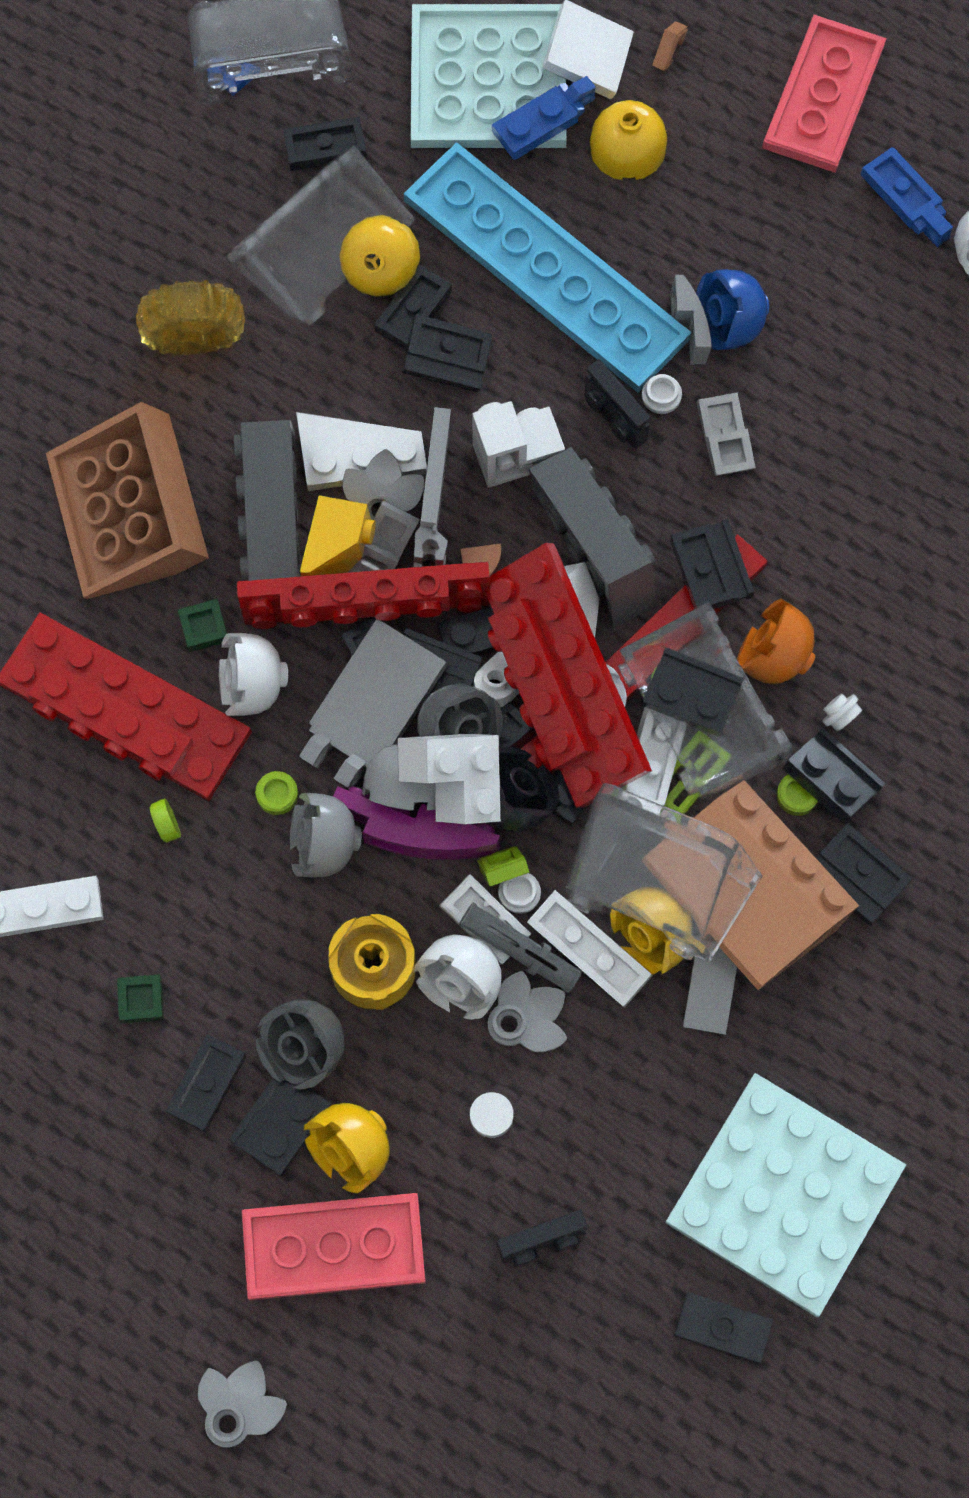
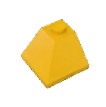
[300,496,376,576]

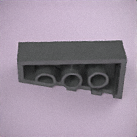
[234,420,301,581]
[529,447,657,628]

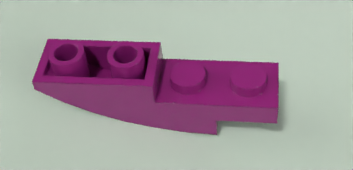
[333,786,500,860]

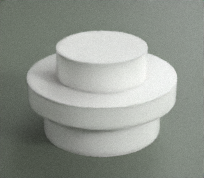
[642,374,682,414]
[822,694,862,731]
[498,873,541,914]

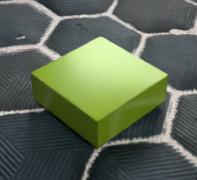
[477,846,530,887]

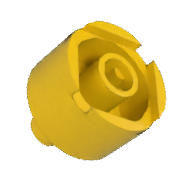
[328,914,416,1010]

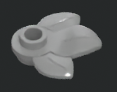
[343,449,425,520]
[488,971,567,1052]
[198,1361,287,1448]

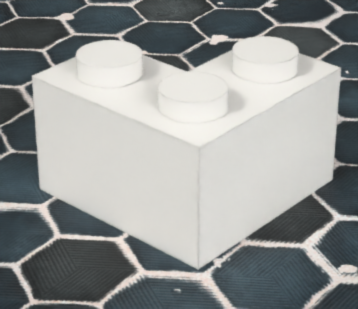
[472,401,565,488]
[398,734,501,824]

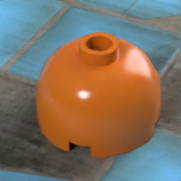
[737,599,815,684]

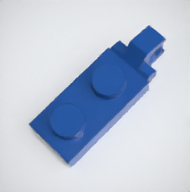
[492,76,596,160]
[861,147,953,247]

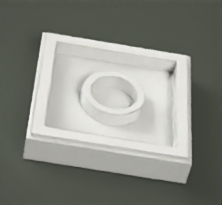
[542,0,634,99]

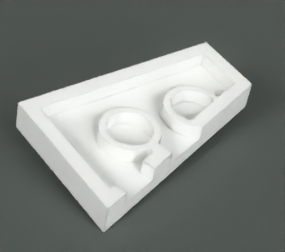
[296,412,427,491]

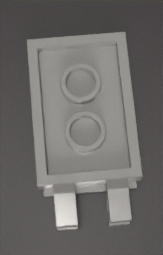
[414,407,451,567]
[299,619,448,789]

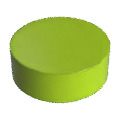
[255,771,298,815]
[776,774,818,816]
[149,798,181,843]

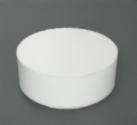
[470,1092,513,1138]

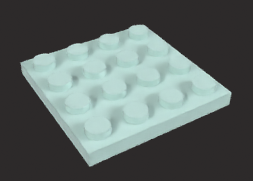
[411,4,566,148]
[665,1073,906,1318]

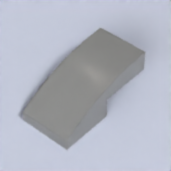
[670,275,712,365]
[697,392,756,476]
[348,501,419,573]
[683,938,737,1035]

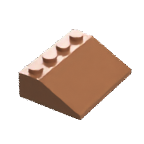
[46,402,209,599]
[643,780,859,990]

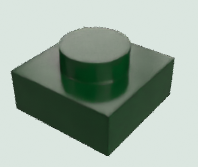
[177,599,227,652]
[117,974,164,1024]

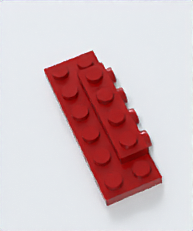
[484,543,652,808]
[237,561,490,629]
[0,612,252,801]

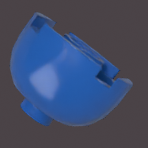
[696,269,769,350]

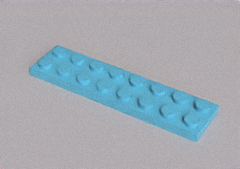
[404,142,692,393]

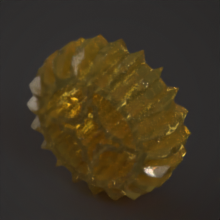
[136,279,245,356]

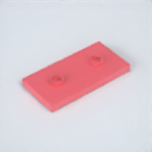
[762,15,887,173]
[242,1193,426,1301]

